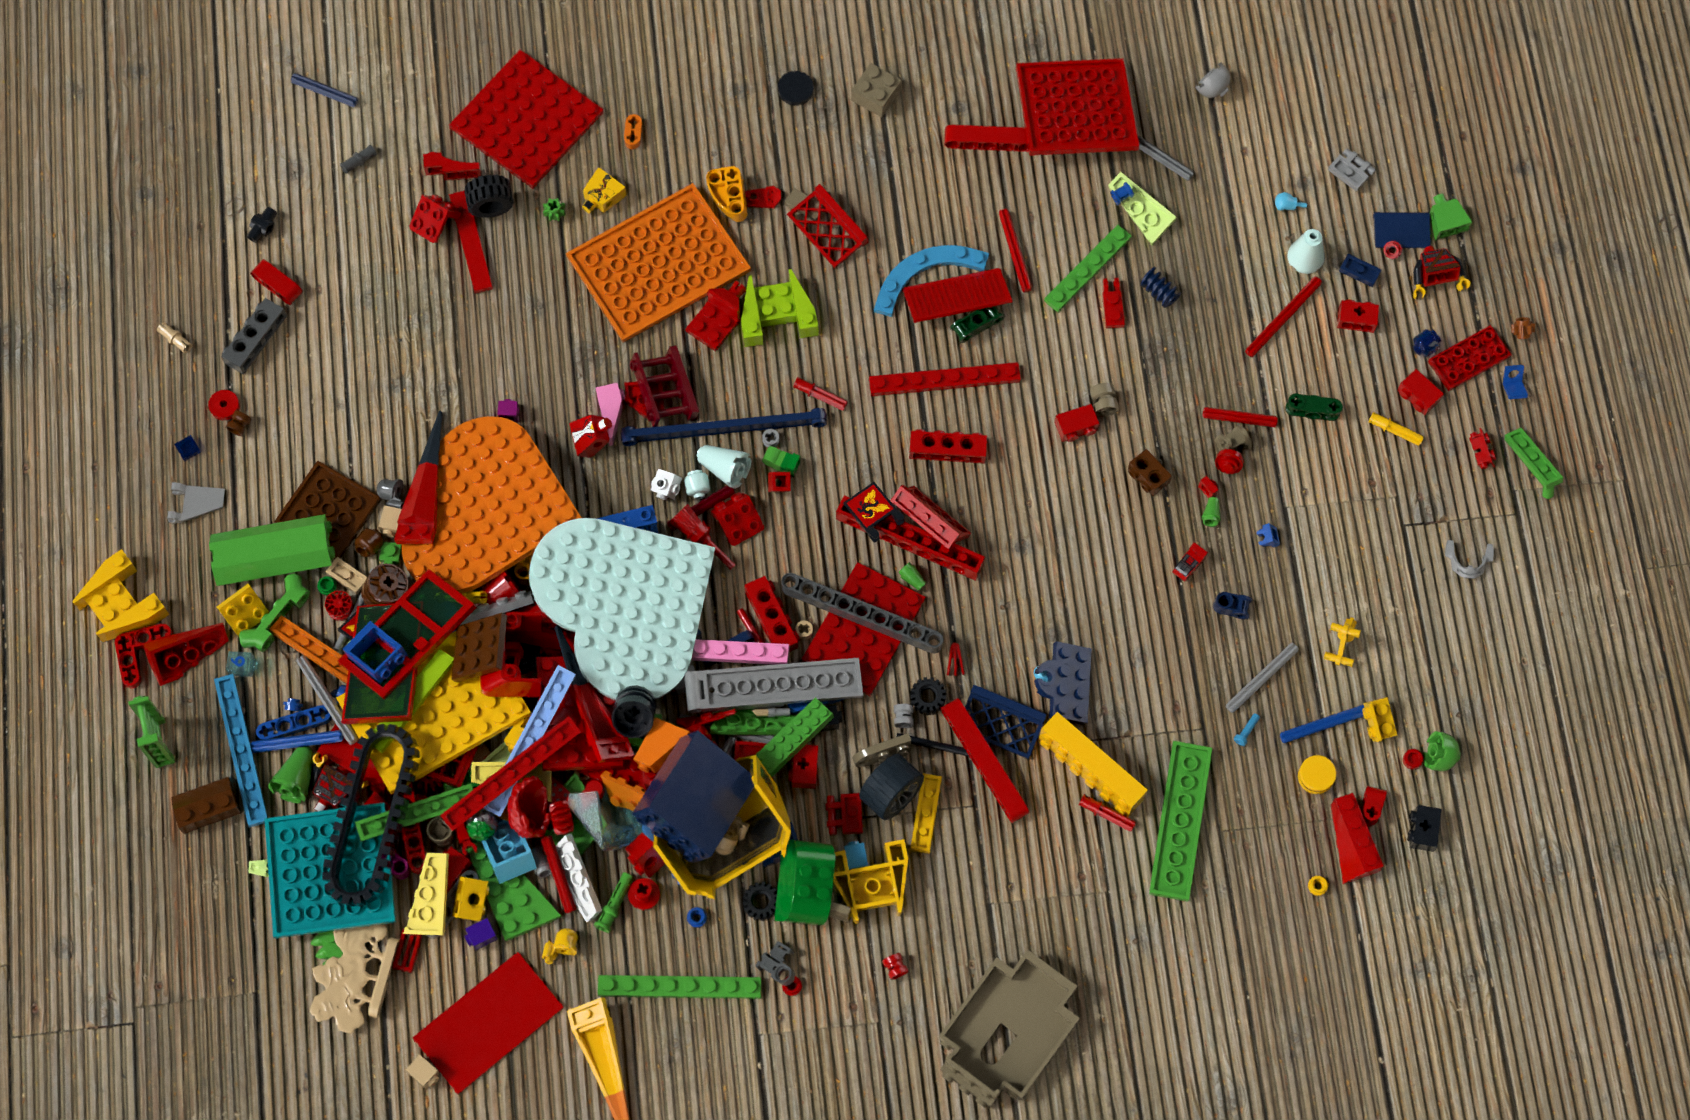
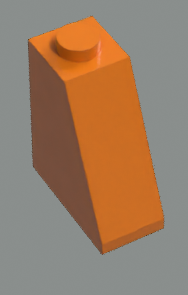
[634,718,690,773]

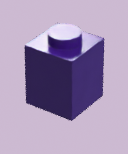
[464,918,498,950]

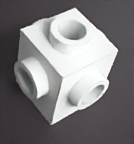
[651,469,682,501]

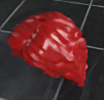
[507,776,551,838]

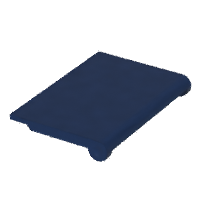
[1373,212,1431,248]

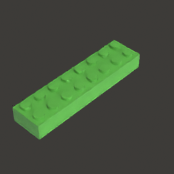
[756,697,834,777]

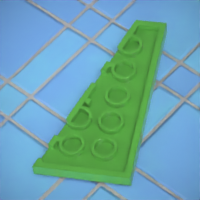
[467,839,562,941]

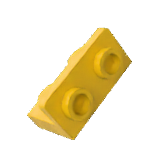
[1362,697,1397,742]

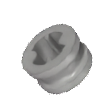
[762,429,779,447]

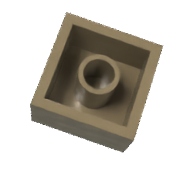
[851,63,902,118]

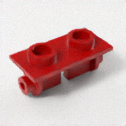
[1469,428,1497,469]

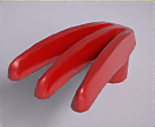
[947,642,965,676]

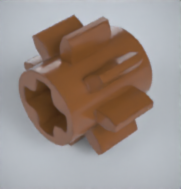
[1511,317,1535,339]

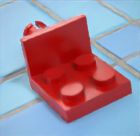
[685,281,746,352]

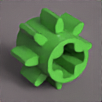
[543,198,565,221]

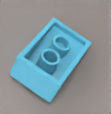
[481,819,537,884]

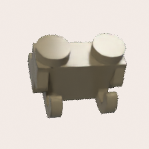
[1215,426,1252,451]

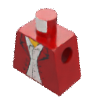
[569,415,612,458]

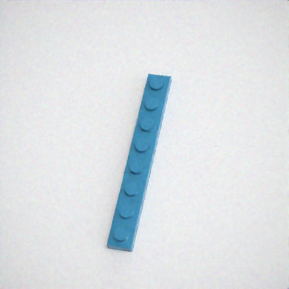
[214,674,268,827]

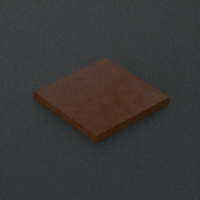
[274,460,382,559]

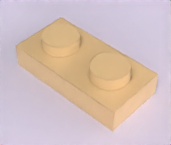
[325,557,367,595]

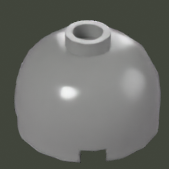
[1195,62,1231,98]

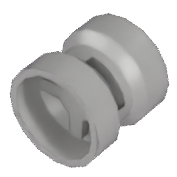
[894,704,913,728]

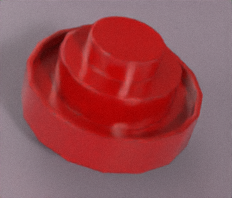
[1215,449,1244,474]

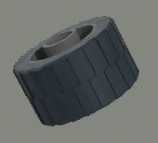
[859,754,924,820]

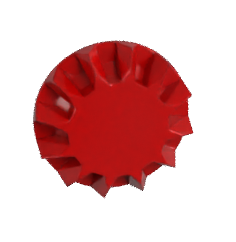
[628,878,660,910]

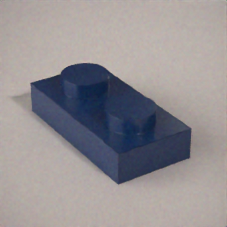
[1339,254,1382,288]

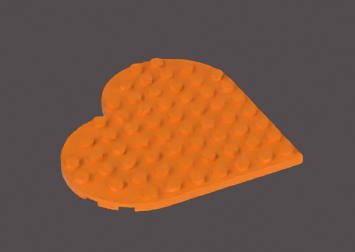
[402,416,582,594]

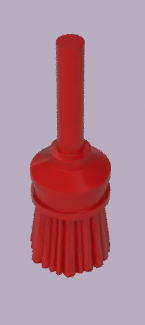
[670,504,736,570]

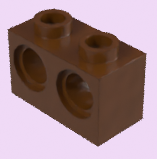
[1128,449,1172,496]

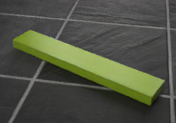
[367,649,454,753]

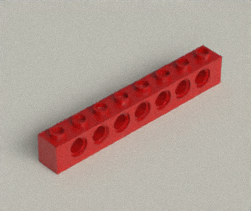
[836,495,985,581]

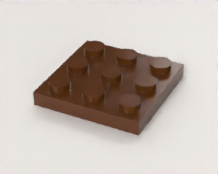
[452,613,507,682]

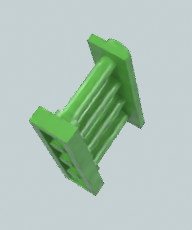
[128,696,175,768]

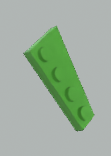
[710,709,795,735]

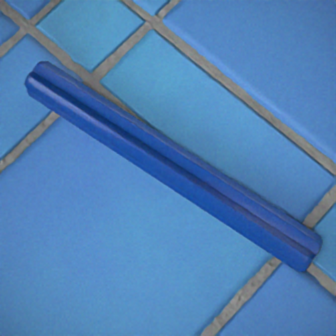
[1280,705,1364,743]
[250,730,344,753]

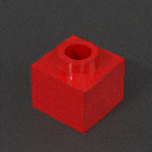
[768,472,791,492]

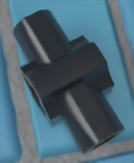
[246,207,277,243]

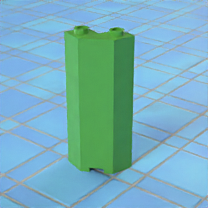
[209,514,335,586]

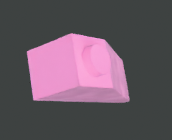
[595,383,625,446]

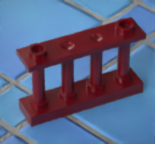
[629,345,699,427]

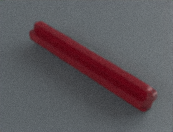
[667,485,735,531]

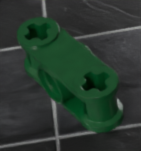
[950,306,1005,343]
[1285,393,1343,421]

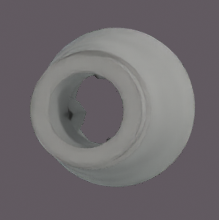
[531,847,552,878]

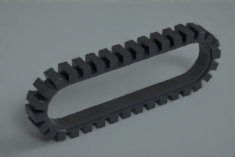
[322,724,420,907]

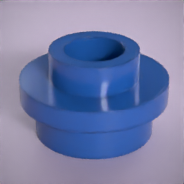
[283,698,303,712]
[687,907,707,928]

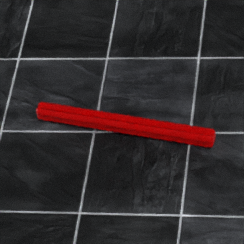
[1245,276,1322,357]

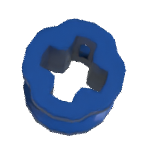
[1110,182,1134,205]

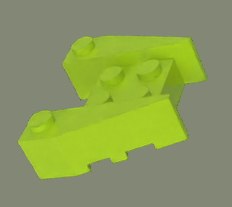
[741,269,818,347]

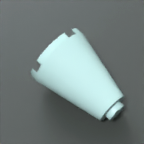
[1287,229,1325,274]
[697,445,752,489]

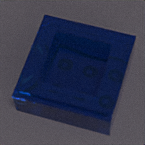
[174,435,201,462]

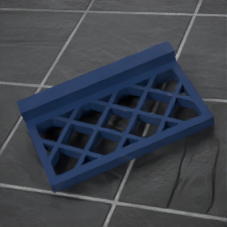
[965,685,1047,759]

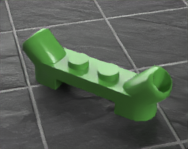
[239,574,310,652]

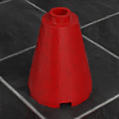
[474,570,523,609]

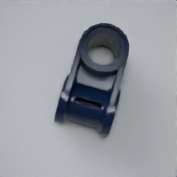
[1213,592,1252,619]

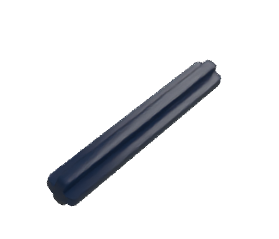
[291,73,358,107]

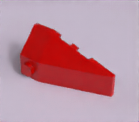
[143,623,229,686]

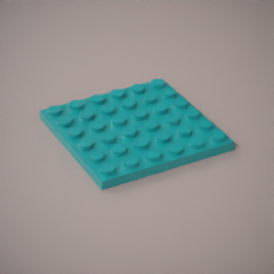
[264,802,396,939]

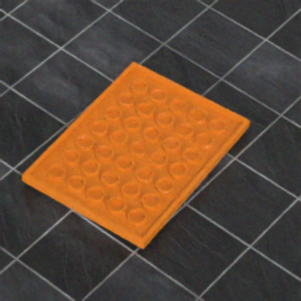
[566,183,751,343]

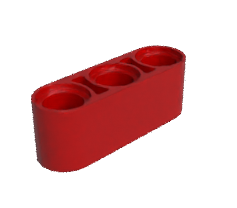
[250,259,303,305]

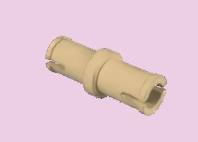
[157,322,192,353]

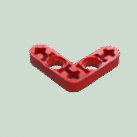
[115,624,173,689]

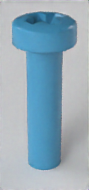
[1234,713,1260,746]

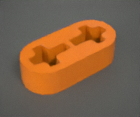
[624,114,642,149]

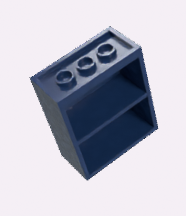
[632,730,754,863]

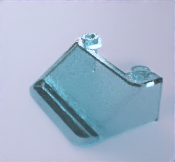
[568,788,642,851]

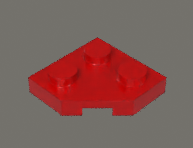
[624,382,664,419]

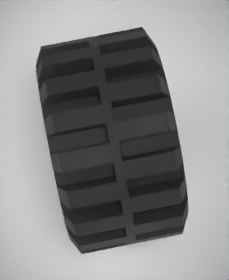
[464,175,514,218]

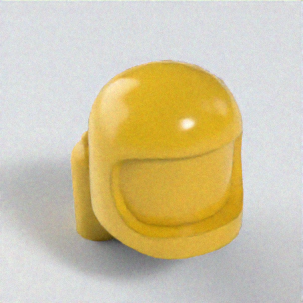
[542,928,578,964]

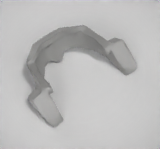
[1445,540,1494,579]

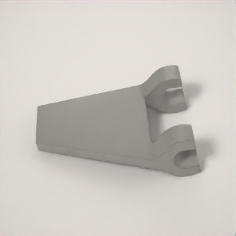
[167,482,225,524]

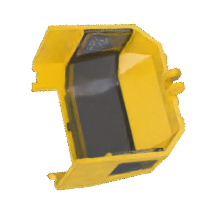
[653,755,791,899]

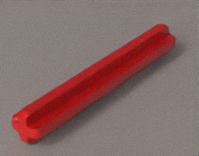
[1202,407,1278,427]
[541,835,576,913]

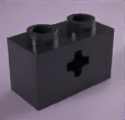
[1407,805,1442,852]

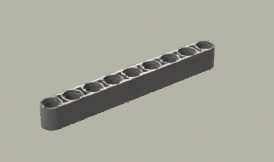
[781,573,943,654]

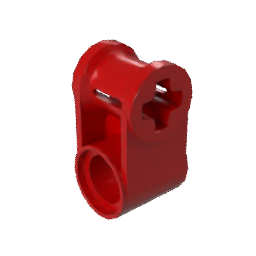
[1361,786,1387,826]

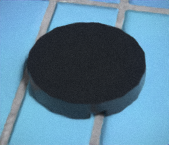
[778,71,814,106]

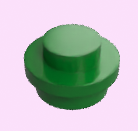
[317,576,337,596]

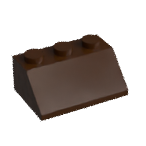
[171,777,241,834]

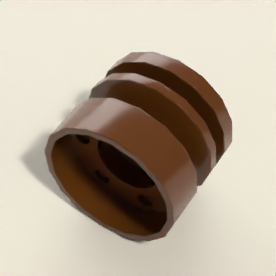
[361,563,408,605]

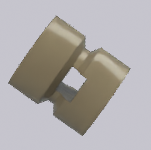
[1090,383,1119,417]
[426,816,456,848]

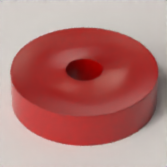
[208,390,240,421]

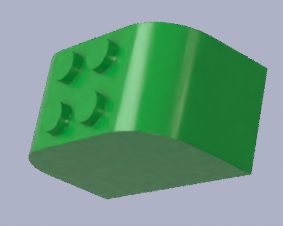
[774,840,835,925]

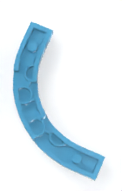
[874,245,989,317]

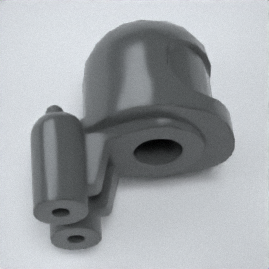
[377,479,404,509]

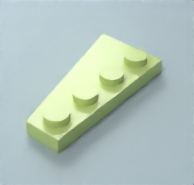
[1108,172,1176,246]

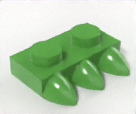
[310,931,343,965]

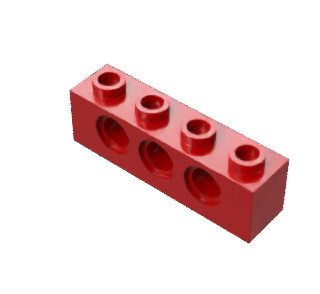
[909,429,987,464]
[744,576,800,652]

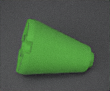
[268,746,314,804]

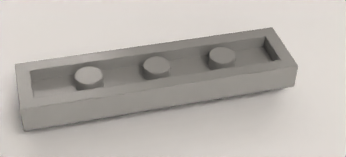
[460,591,534,625]

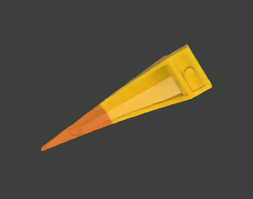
[567,997,629,1120]

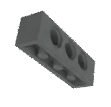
[221,298,287,375]

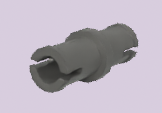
[340,145,377,174]

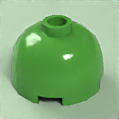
[1423,731,1461,771]

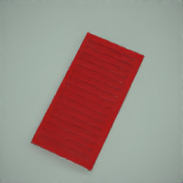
[902,268,1012,323]

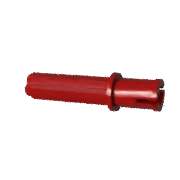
[793,377,847,411]
[1079,794,1136,832]

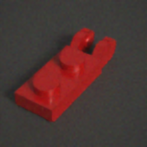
[1102,278,1125,329]

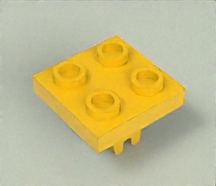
[216,584,270,637]

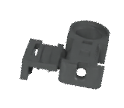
[756,941,795,986]

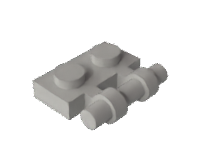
[1328,148,1376,192]

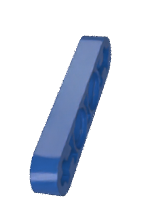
[256,705,332,740]

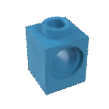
[844,841,868,870]

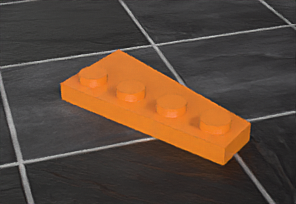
[601,771,646,811]

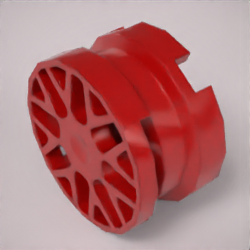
[325,591,354,621]

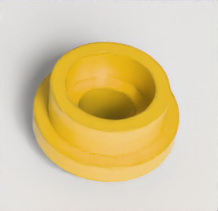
[1308,876,1328,896]

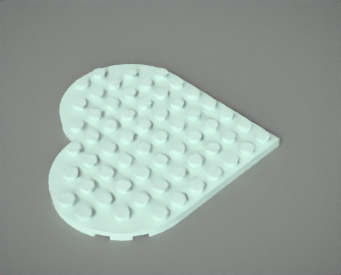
[529,518,715,700]

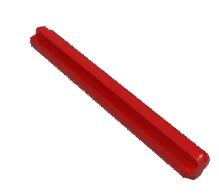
[999,209,1032,293]

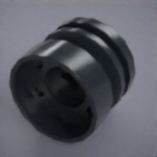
[612,685,657,738]

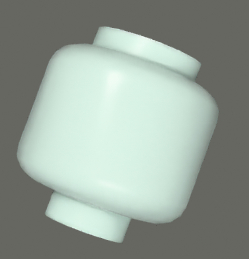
[684,470,710,499]

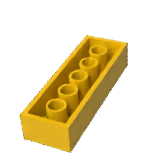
[1039,712,1148,817]

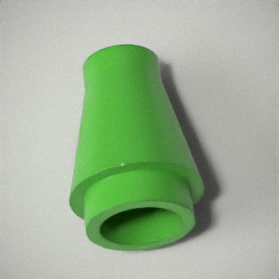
[1202,497,1221,527]
[898,562,926,591]

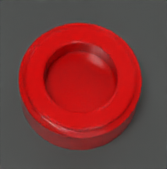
[1403,749,1424,770]

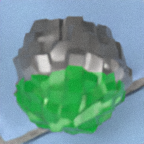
[466,809,498,841]

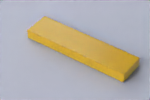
[910,773,942,854]

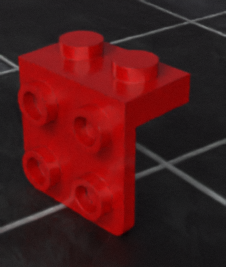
[409,194,462,243]
[710,492,764,546]

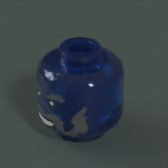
[1412,329,1441,357]

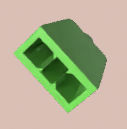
[1429,194,1472,240]

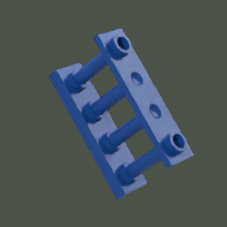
[596,505,659,534]

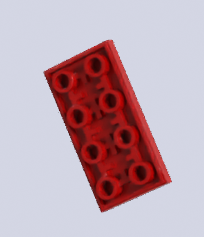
[1428,325,1512,392]

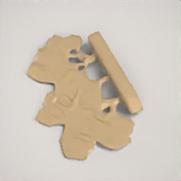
[310,924,399,1034]

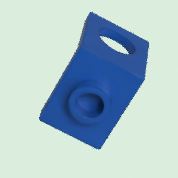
[1503,365,1528,399]

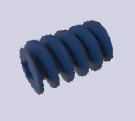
[1141,266,1182,308]

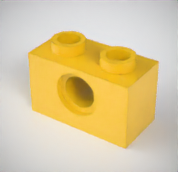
[452,876,489,921]

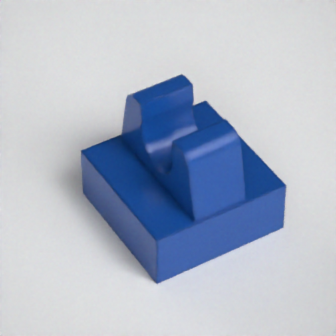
[1256,523,1280,548]

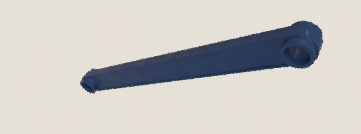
[621,408,827,446]

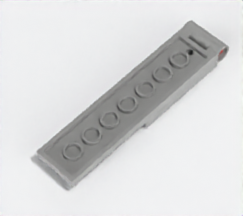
[684,658,863,713]

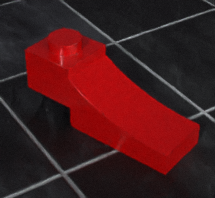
[423,152,481,180]

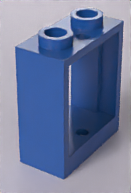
[343,621,408,684]

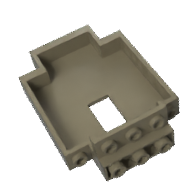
[938,949,1080,1108]

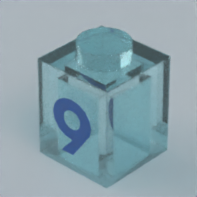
[226,651,258,677]

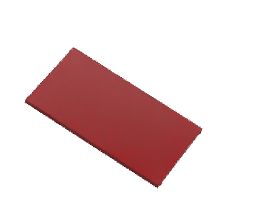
[412,952,564,1095]

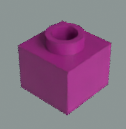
[497,399,519,423]

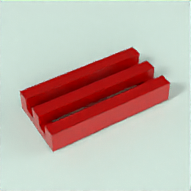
[392,929,423,974]

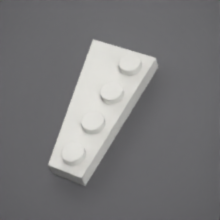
[555,833,602,923]

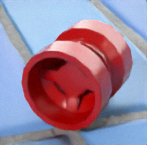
[882,953,909,980]

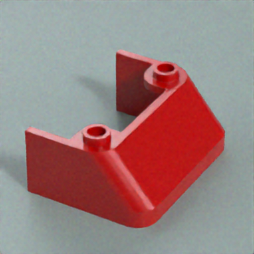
[480,612,542,697]

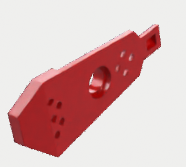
[734,186,781,209]
[676,709,736,729]

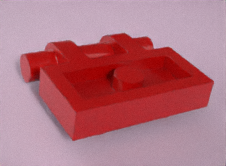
[825,793,863,836]

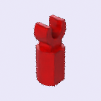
[455,821,478,857]

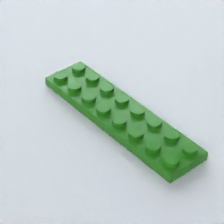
[1149,741,1212,902]

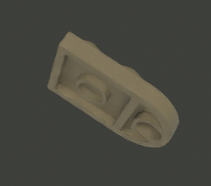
[852,733,911,767]

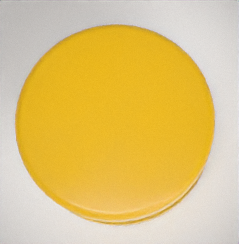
[1298,755,1337,794]

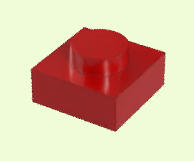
[1198,476,1219,498]

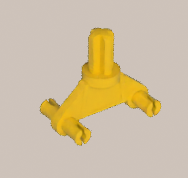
[1324,617,1361,667]

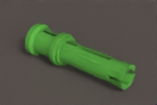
[594,872,634,933]

